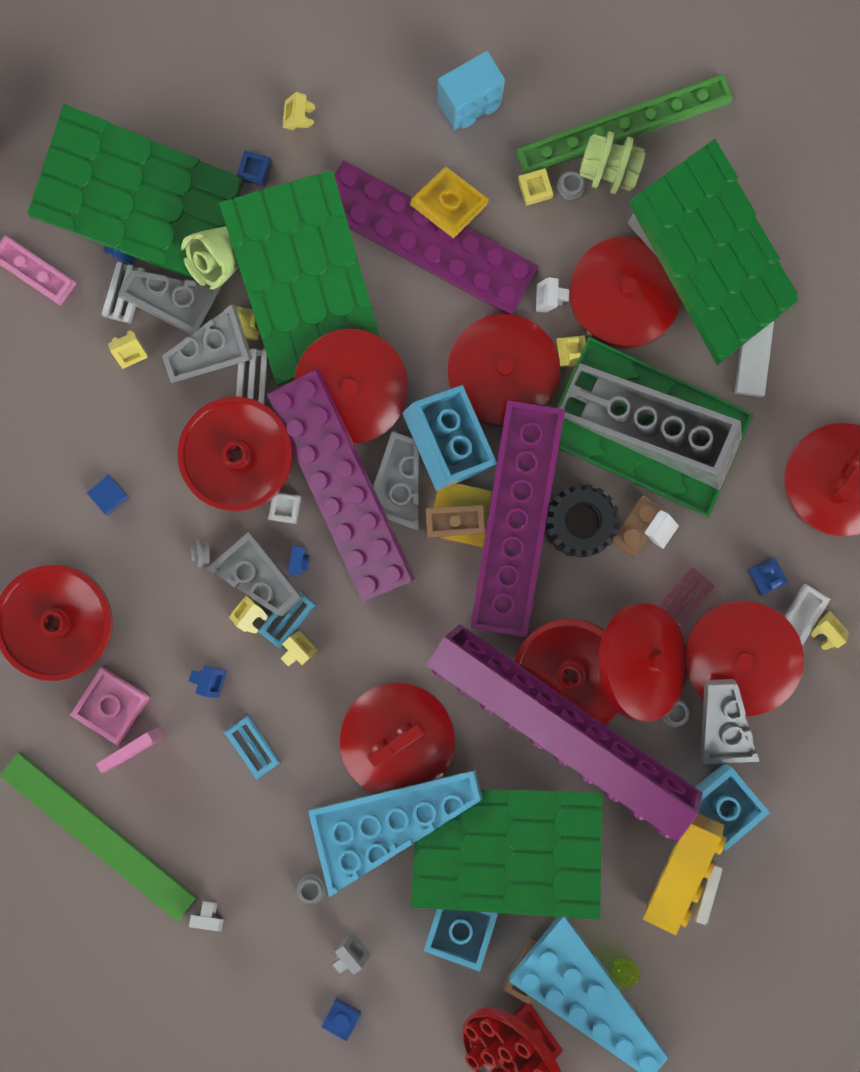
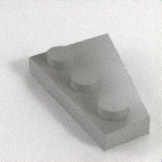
[118,270,221,335]
[162,304,252,383]
[373,431,419,531]
[207,532,303,616]
[700,679,760,765]

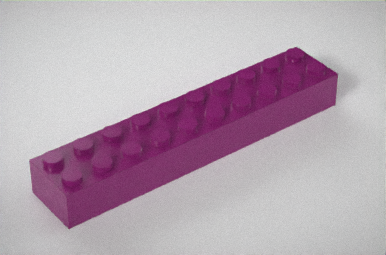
[426,624,703,842]

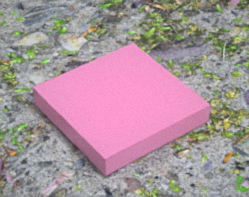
[70,666,151,746]
[96,727,165,773]

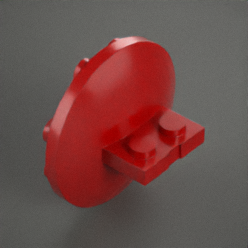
[784,423,860,537]
[340,682,455,794]
[462,1003,563,1072]

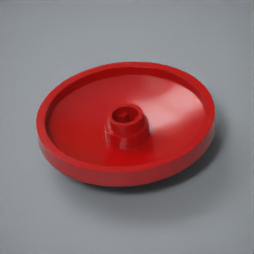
[569,237,682,349]
[448,314,560,427]
[294,329,408,444]
[177,397,293,512]
[0,565,113,681]
[685,600,804,716]
[599,603,687,721]
[514,618,618,724]

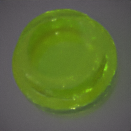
[610,958,640,989]

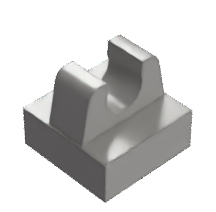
[332,932,370,975]

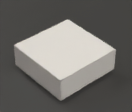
[268,492,301,524]
[645,510,679,549]

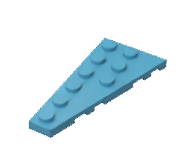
[308,770,483,897]
[509,917,668,1072]

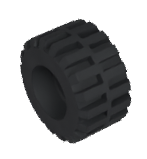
[545,484,620,558]

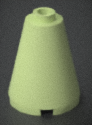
[181,226,239,290]

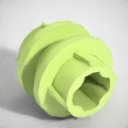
[579,131,645,194]

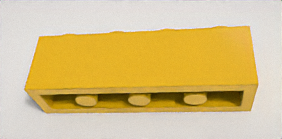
[643,814,727,935]

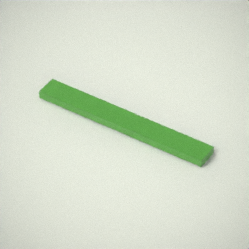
[515,74,733,174]
[0,752,198,922]

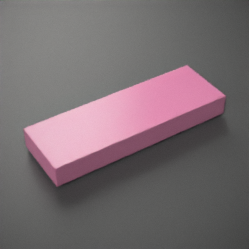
[0,235,77,306]

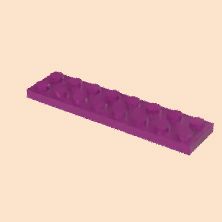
[334,160,539,315]
[267,370,415,602]
[470,400,565,637]

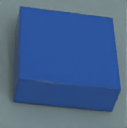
[237,150,272,187]
[87,474,129,515]

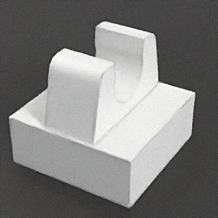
[536,277,569,313]
[189,901,224,931]

